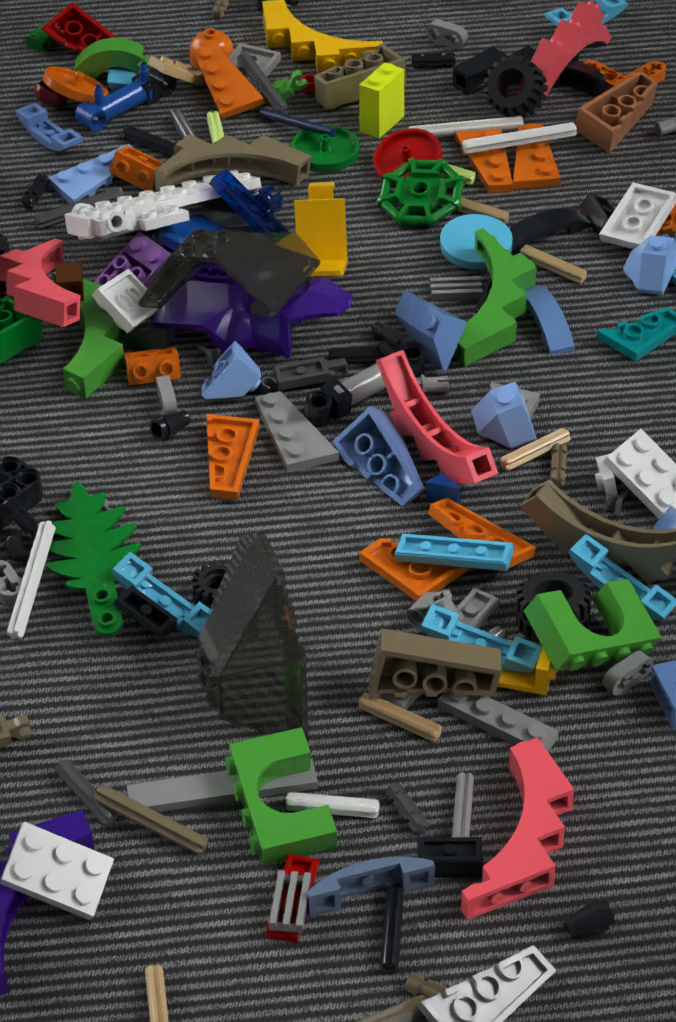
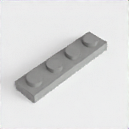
[438,692,559,751]

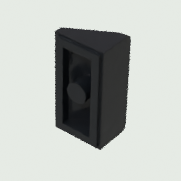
[580,193,614,234]
[121,326,179,349]
[113,586,178,638]
[417,837,483,878]

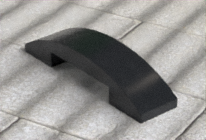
[509,208,592,255]

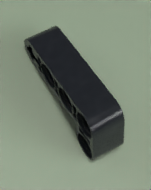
[0,456,43,530]

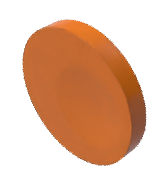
[42,66,109,103]

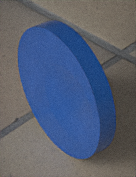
[156,215,228,256]

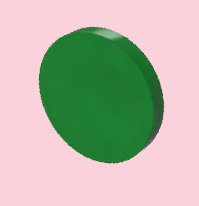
[291,125,360,172]

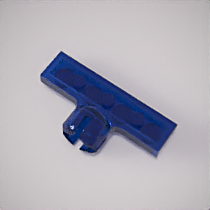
[209,169,295,254]

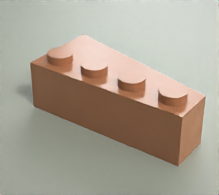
[575,70,658,154]

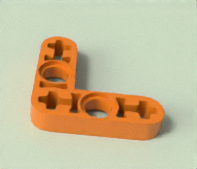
[583,60,666,91]

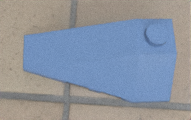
[394,290,467,371]
[332,406,425,507]

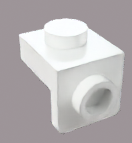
[594,454,618,496]

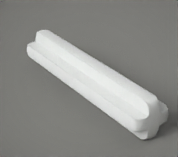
[286,792,380,818]

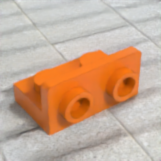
[109,145,164,191]
[124,347,181,385]

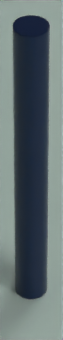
[259,108,336,137]

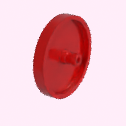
[373,128,443,180]

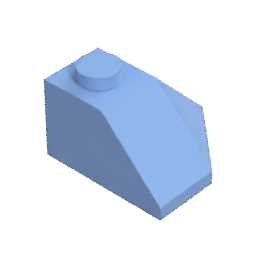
[623,235,676,295]
[201,341,261,399]
[471,382,537,450]

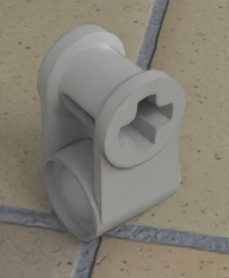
[406,590,464,630]

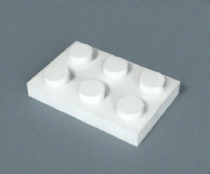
[599,183,676,249]
[91,269,162,333]
[603,429,676,519]
[0,822,114,920]

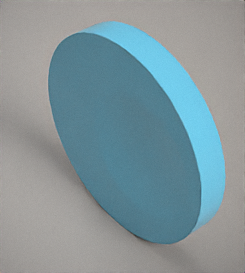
[440,214,513,270]

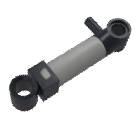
[304,341,426,427]

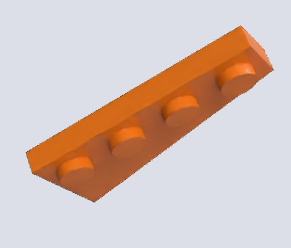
[193,42,265,120]
[454,129,513,193]
[428,497,536,572]

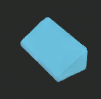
[107,67,137,92]

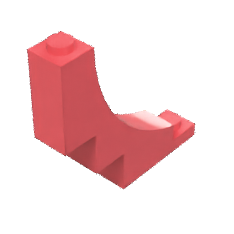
[461,737,574,920]

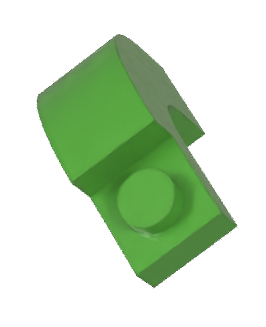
[74,38,152,80]

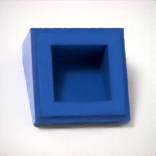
[427,472,461,504]

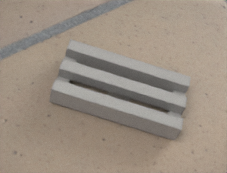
[430,276,483,301]
[269,870,311,933]

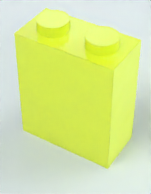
[359,62,404,139]

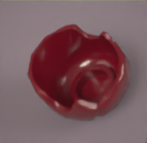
[34,80,69,108]

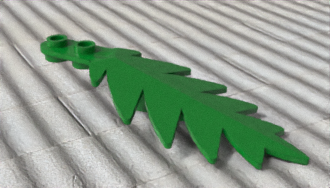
[45,481,141,638]

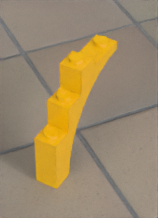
[262,0,383,74]

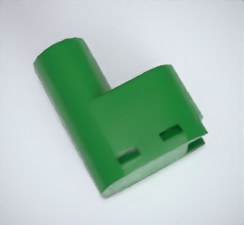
[25,21,57,52]

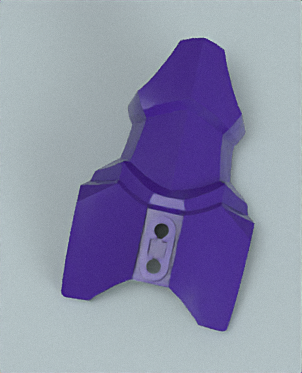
[152,255,353,359]

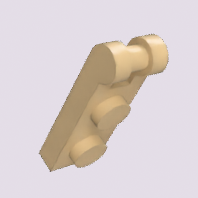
[148,56,205,86]

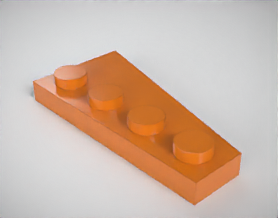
[513,123,560,190]
[207,414,260,500]

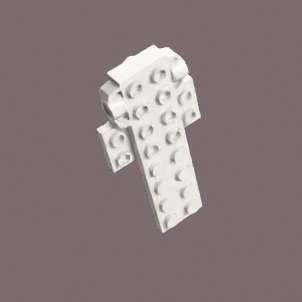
[65,170,261,240]

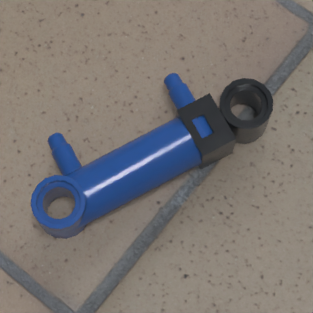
[75,62,177,132]

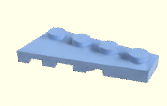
[48,144,133,204]

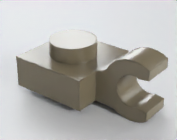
[0,714,32,747]

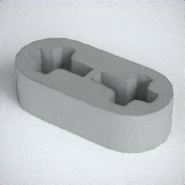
[426,19,468,48]
[155,375,178,414]
[0,560,22,606]
[602,651,653,696]

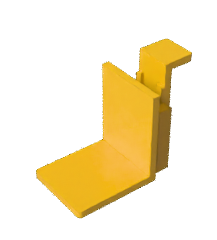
[292,182,348,277]

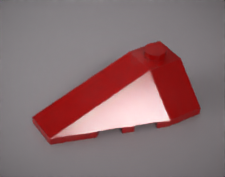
[42,2,117,52]

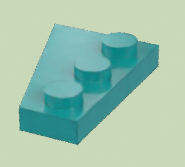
[596,307,676,362]

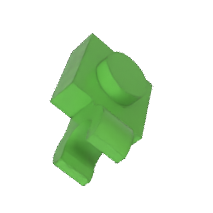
[272,70,308,101]

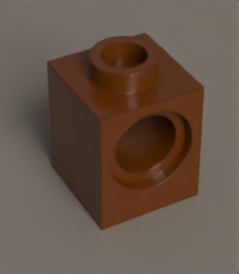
[56,262,84,301]

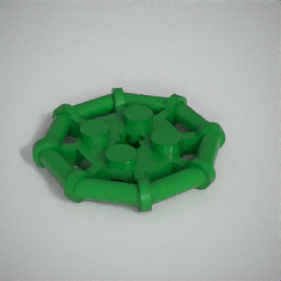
[376,158,466,228]

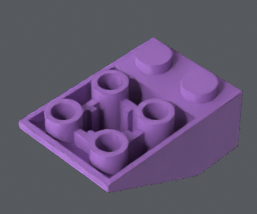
[93,231,183,295]

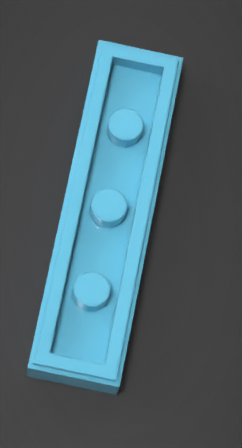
[395,533,514,571]

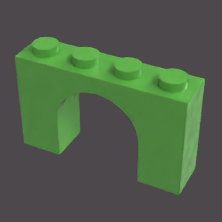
[524,579,662,671]
[225,727,337,866]

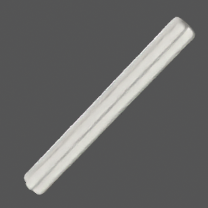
[409,116,523,138]
[462,122,577,154]
[6,520,56,640]

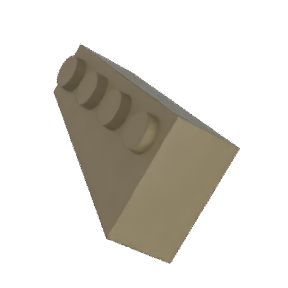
[314,43,407,110]
[369,628,502,698]

